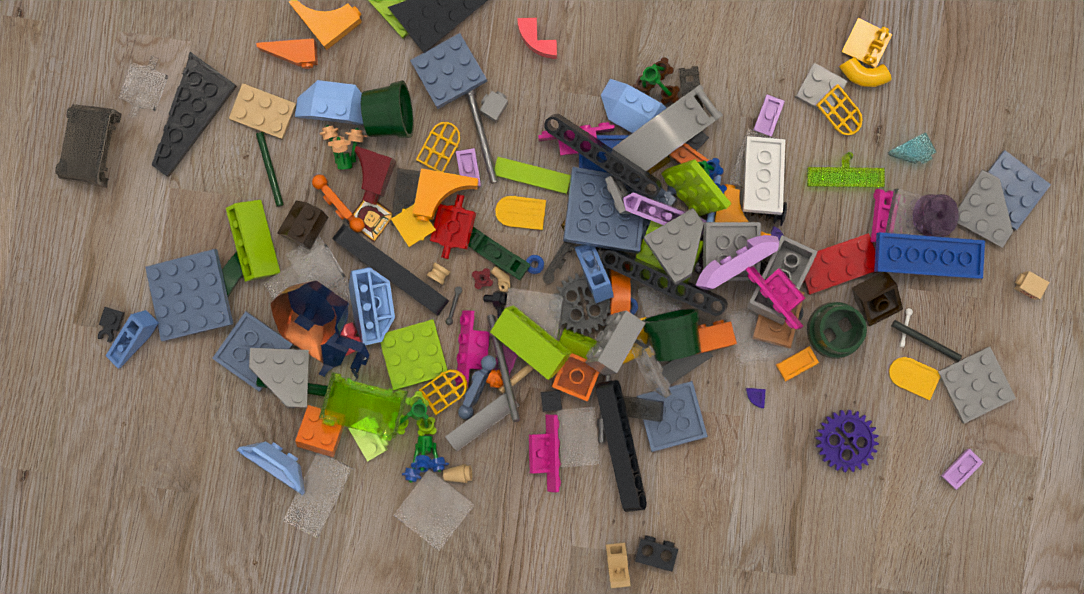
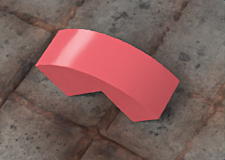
[517,18,557,59]

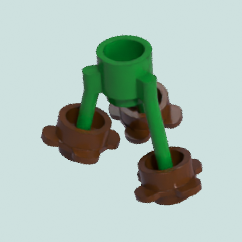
[633,57,680,105]

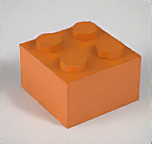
[552,353,600,402]
[295,405,346,458]

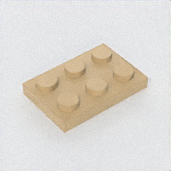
[229,83,296,140]

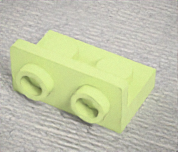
[348,417,389,462]

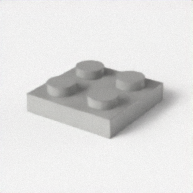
[795,63,847,114]

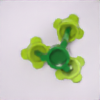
[388,391,437,436]

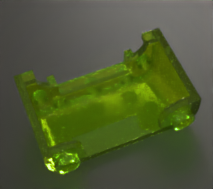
[319,372,408,441]

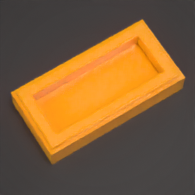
[776,346,819,381]

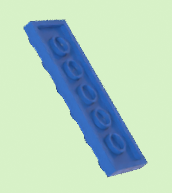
[874,232,985,279]

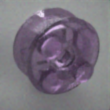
[913,194,959,237]

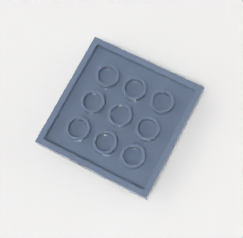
[563,167,644,254]
[145,249,233,341]

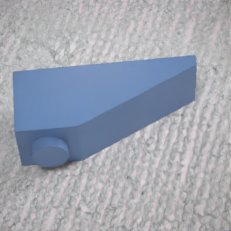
[574,245,614,303]
[106,310,159,368]

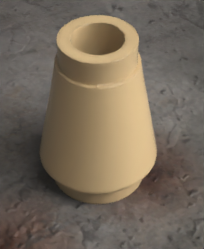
[443,464,473,483]

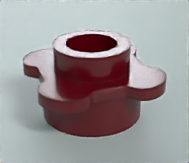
[472,268,493,289]

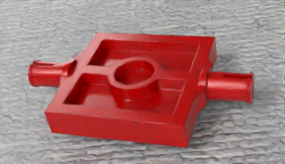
[430,194,476,259]

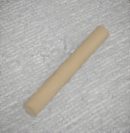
[498,364,534,395]

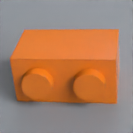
[695,320,737,355]

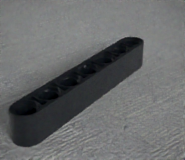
[544,114,662,198]
[332,223,449,316]
[601,249,728,316]
[596,380,647,512]

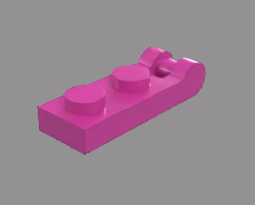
[871,189,896,242]

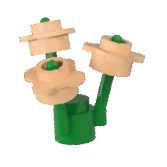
[320,125,368,170]

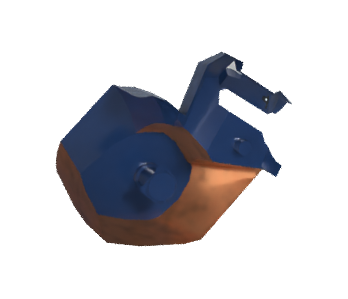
[270,280,370,382]

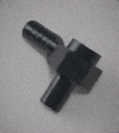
[483,291,508,318]

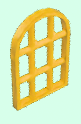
[816,84,863,135]
[416,122,460,172]
[419,369,468,415]

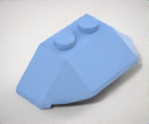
[601,79,666,133]
[295,80,364,126]
[349,267,395,345]
[237,441,305,496]

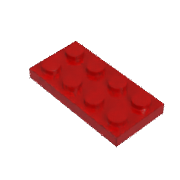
[804,233,875,294]

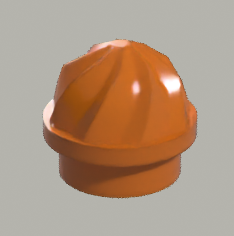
[486,369,503,388]

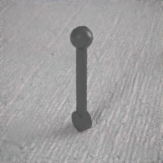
[445,286,462,325]

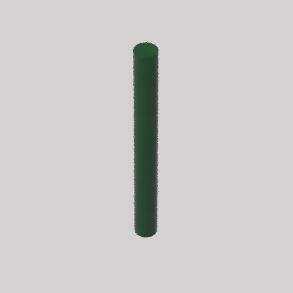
[256,132,284,207]

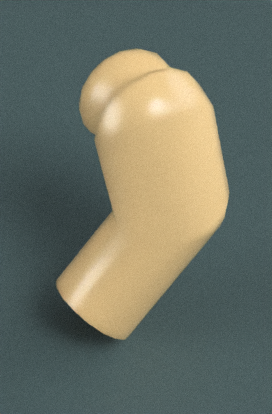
[491,266,511,292]

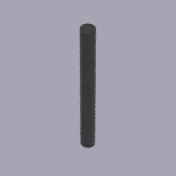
[891,320,962,362]

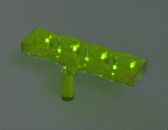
[807,152,885,188]

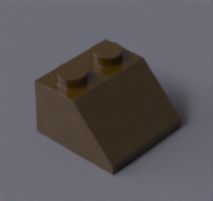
[277,200,329,250]
[852,272,903,327]

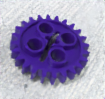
[815,410,879,472]

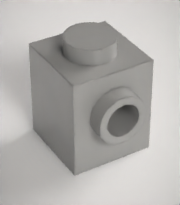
[480,91,508,123]

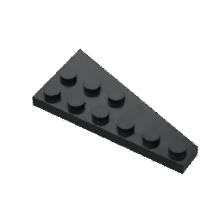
[387,0,488,53]
[152,52,237,177]

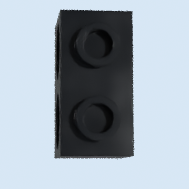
[634,535,678,572]

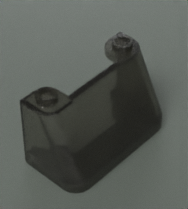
[55,104,122,188]

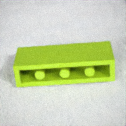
[226,200,281,282]
[490,305,572,380]

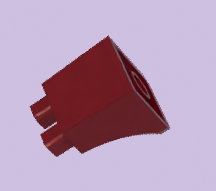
[354,146,396,205]

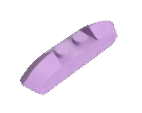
[623,192,707,236]
[696,235,779,290]

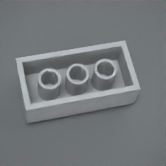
[747,235,818,325]

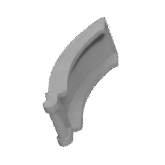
[604,84,723,185]

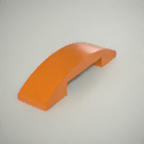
[609,264,631,315]

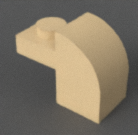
[606,543,630,588]

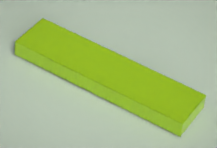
[494,157,571,194]

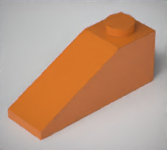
[256,38,318,69]

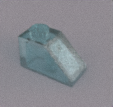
[888,132,937,164]

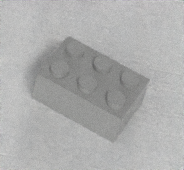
[585,310,645,375]

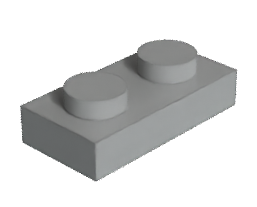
[605,175,631,214]

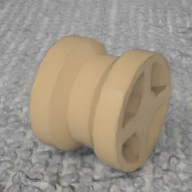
[427,262,451,285]

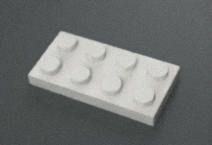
[743,136,785,215]

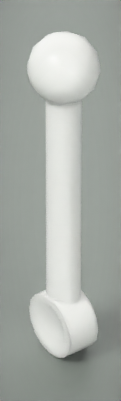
[899,308,913,348]

